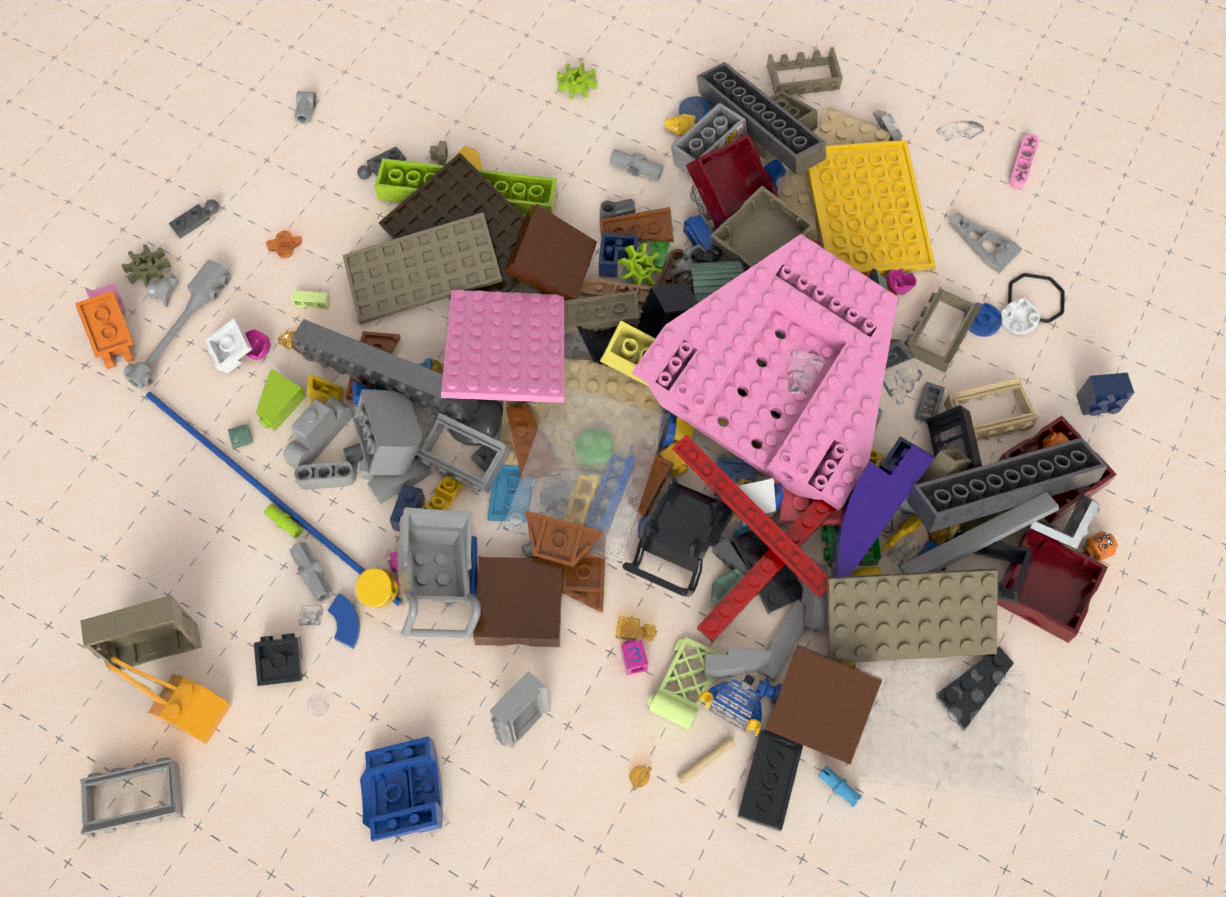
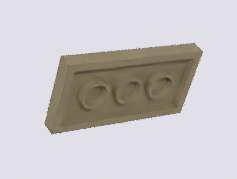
[564,291,640,333]

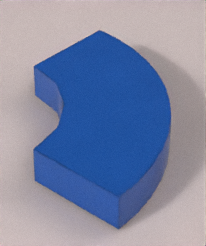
[764,159,786,192]
[328,593,360,649]

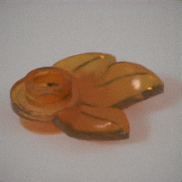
[266,230,302,258]

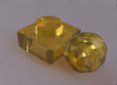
[615,616,657,641]

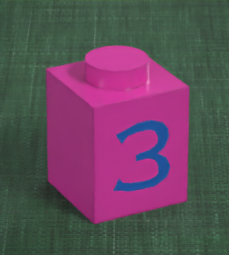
[621,639,648,675]

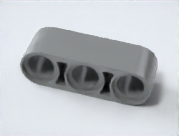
[294,461,356,490]

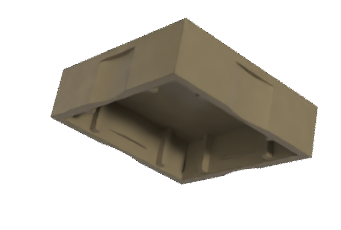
[710,186,818,271]
[80,595,201,670]

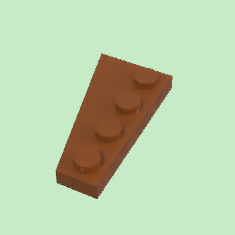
[599,207,674,242]
[345,331,401,401]
[506,403,561,483]

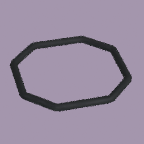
[1008,273,1065,323]

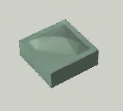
[228,424,253,449]

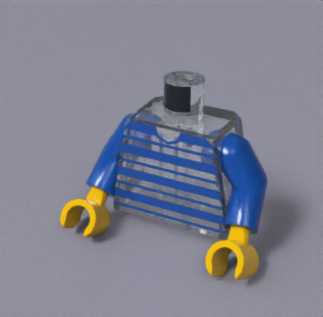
[697,674,762,736]

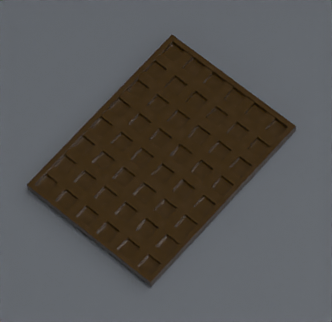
[379,153,524,299]

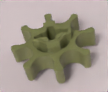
[121,244,171,287]

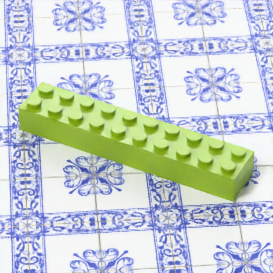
[374,158,558,216]

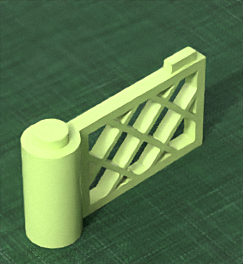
[647,637,724,730]

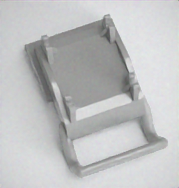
[396,507,481,638]

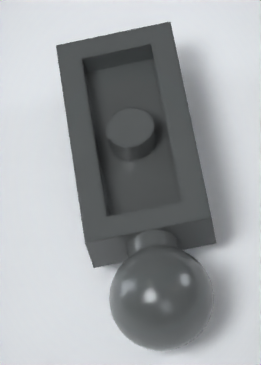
[357,147,406,180]
[168,199,220,238]

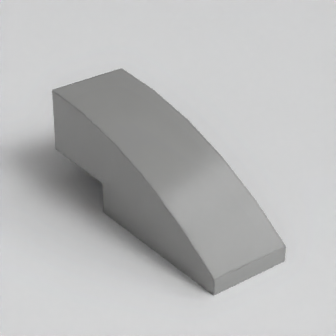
[367,458,432,504]
[801,564,829,630]
[704,647,772,678]

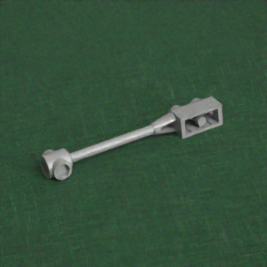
[123,259,231,389]

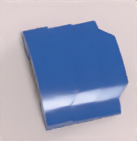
[360,736,443,842]

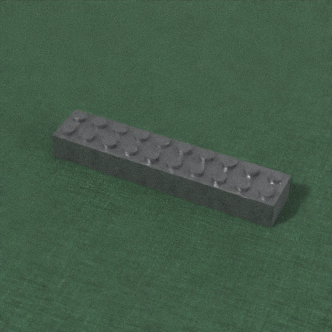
[697,62,826,175]
[291,319,480,424]
[907,438,1107,533]

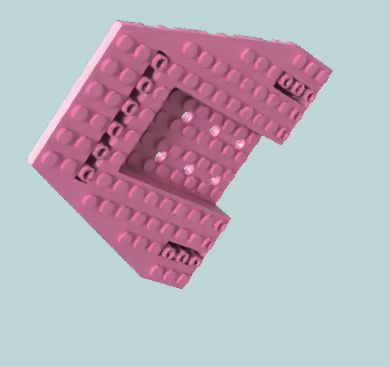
[632,234,898,510]

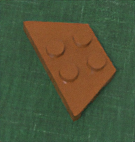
[525,510,604,567]
[562,535,606,613]

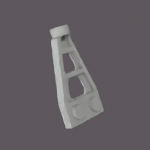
[949,212,1023,274]

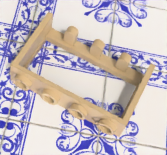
[944,377,1039,441]

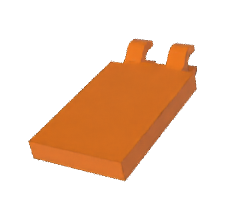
[75,291,135,369]

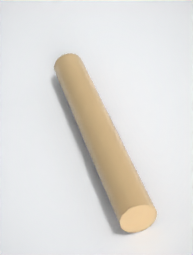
[677,737,735,784]

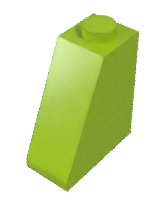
[256,369,305,431]

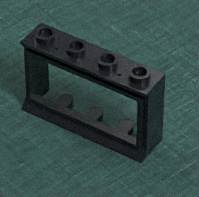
[939,531,1033,604]

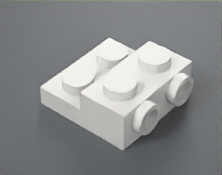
[205,318,252,374]

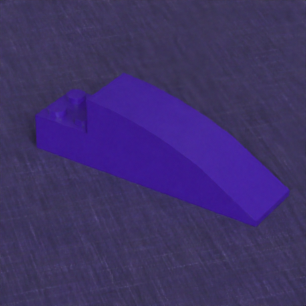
[831,444,934,577]

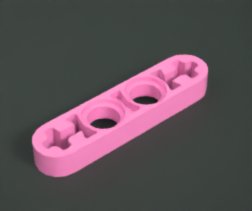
[1009,134,1039,189]

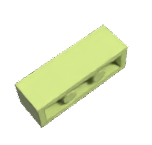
[291,290,330,309]

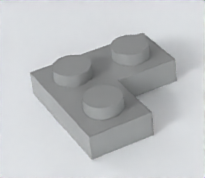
[872,110,903,141]

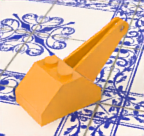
[105,656,231,744]

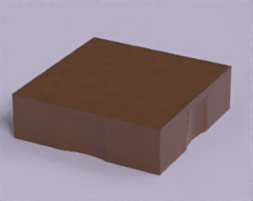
[504,204,597,301]
[473,557,563,647]
[766,644,882,764]

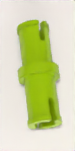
[264,504,303,538]

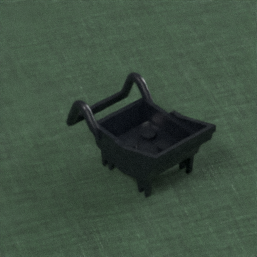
[622,477,735,597]

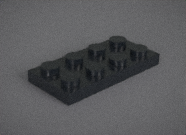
[731,530,803,614]
[737,730,803,832]

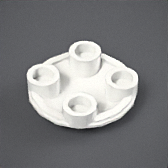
[1001,298,1040,335]

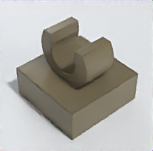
[429,141,448,166]

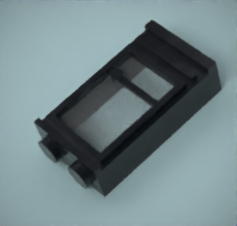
[925,405,982,471]

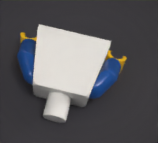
[738,478,784,516]

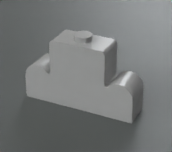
[283,398,353,469]

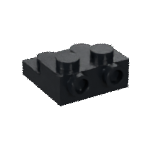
[254,633,303,686]

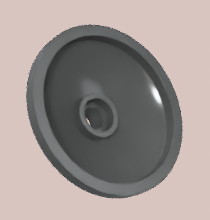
[447,399,503,446]

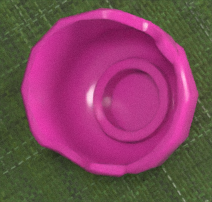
[887,269,917,295]
[245,329,271,360]

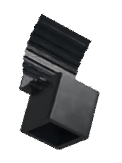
[576,284,698,366]

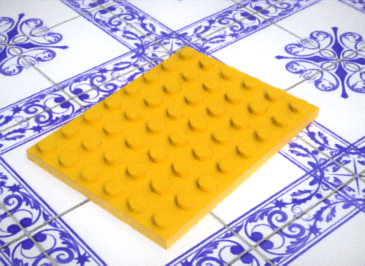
[807,140,936,275]

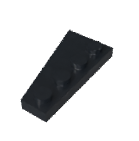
[934,646,1014,731]

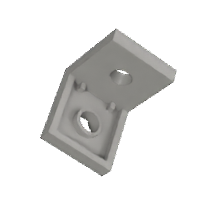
[1028,494,1100,549]

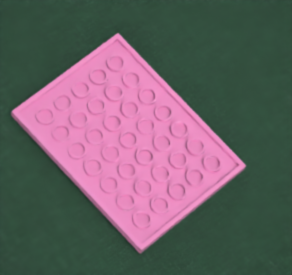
[441,290,564,403]

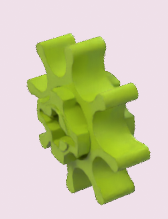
[557,62,597,99]
[618,243,662,287]

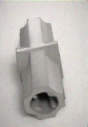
[610,149,664,180]
[289,542,333,603]

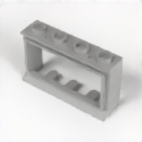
[416,412,511,492]
[490,671,550,748]
[80,757,182,838]

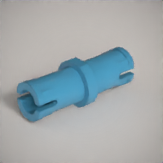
[818,765,862,807]

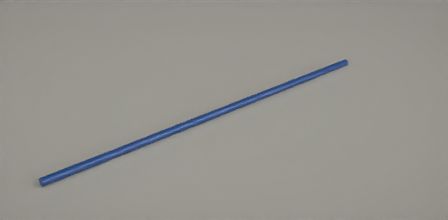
[146,392,402,606]

